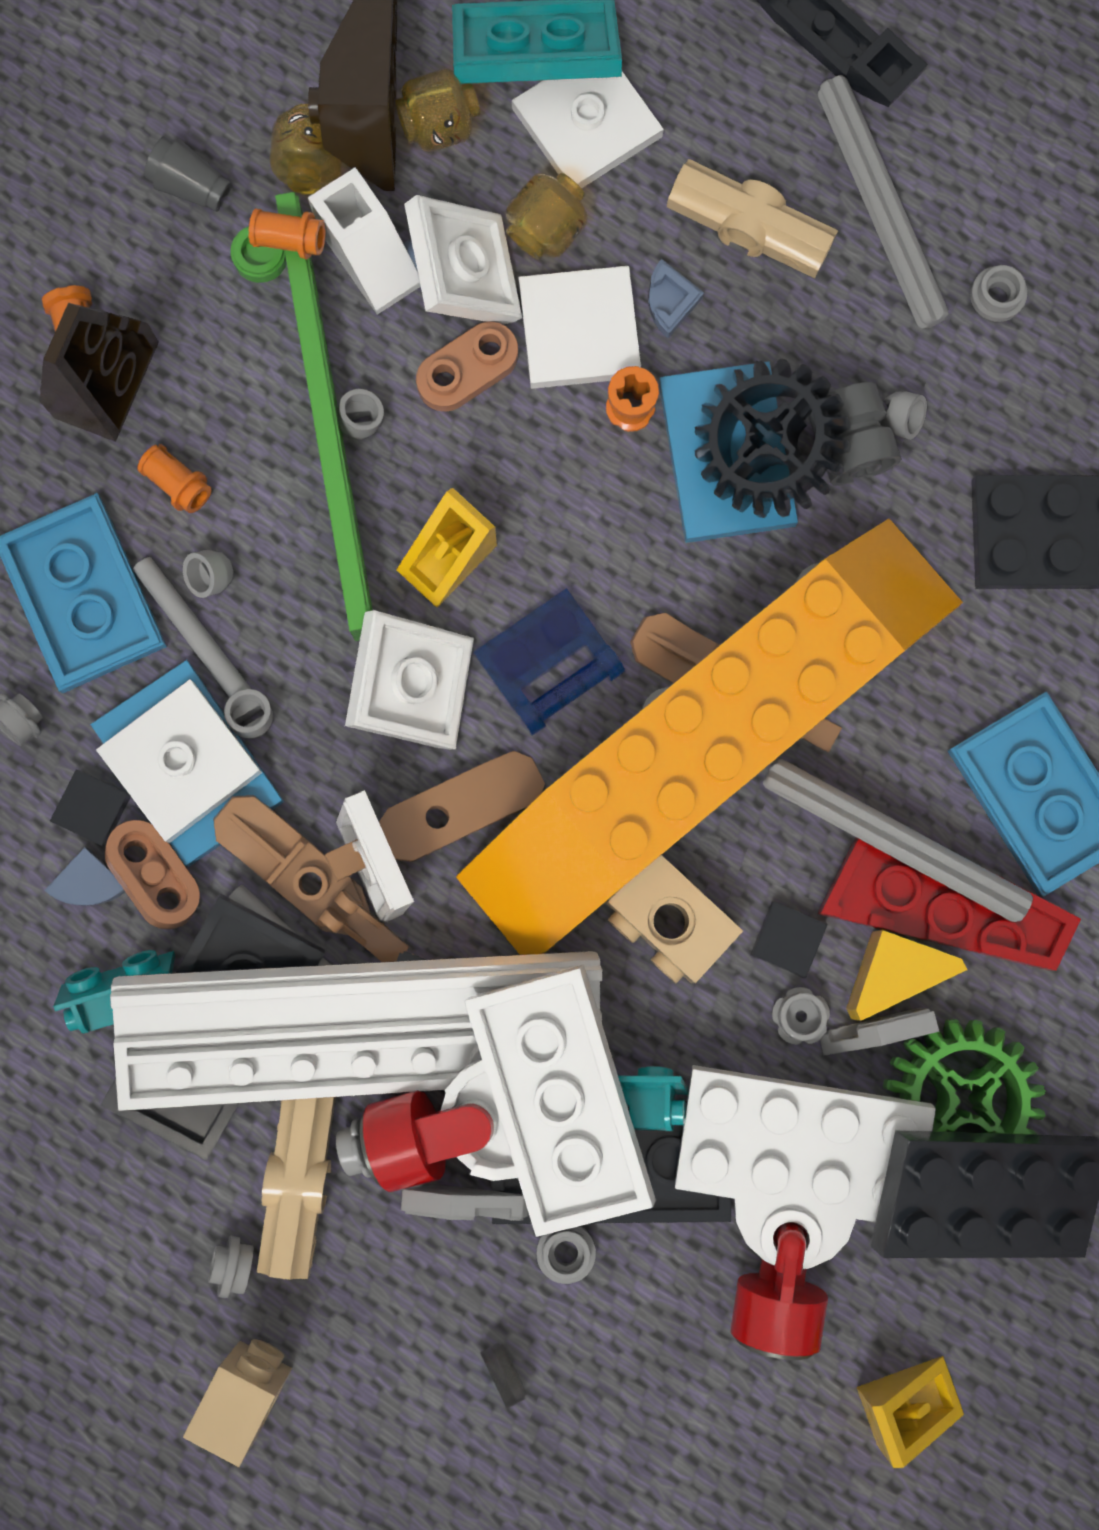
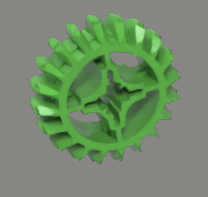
[883,1019,1046,1135]

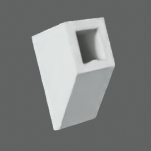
[308,167,421,315]

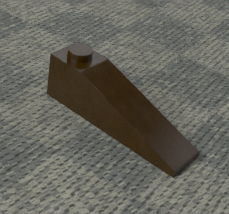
[308,0,398,191]
[40,303,159,442]

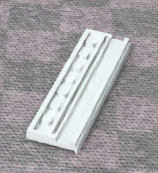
[110,951,602,1111]

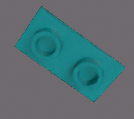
[53,950,175,1034]
[618,1066,689,1131]

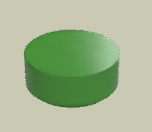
[231,226,287,283]

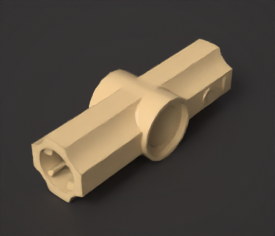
[667,159,838,278]
[257,1097,336,1280]

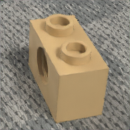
[606,855,743,984]
[183,1339,292,1467]

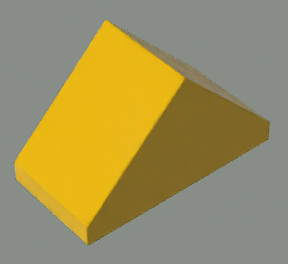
[396,488,497,607]
[846,930,967,1021]
[857,1356,964,1468]

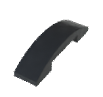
[757,0,928,107]

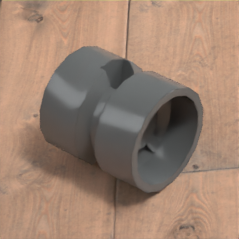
[808,382,902,486]

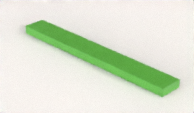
[275,192,373,641]

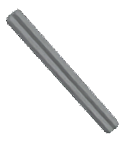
[818,75,948,329]
[763,759,1033,922]

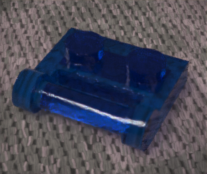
[473,588,625,736]

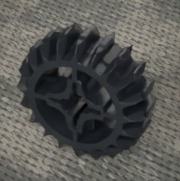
[694,359,851,518]

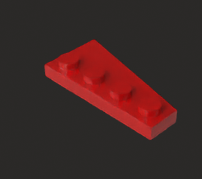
[817,837,1081,971]

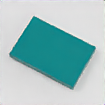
[452,0,622,84]

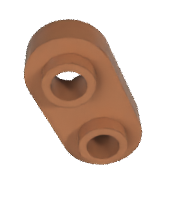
[416,322,518,411]
[105,820,200,929]

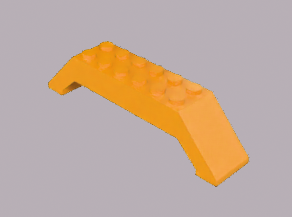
[456,518,963,955]

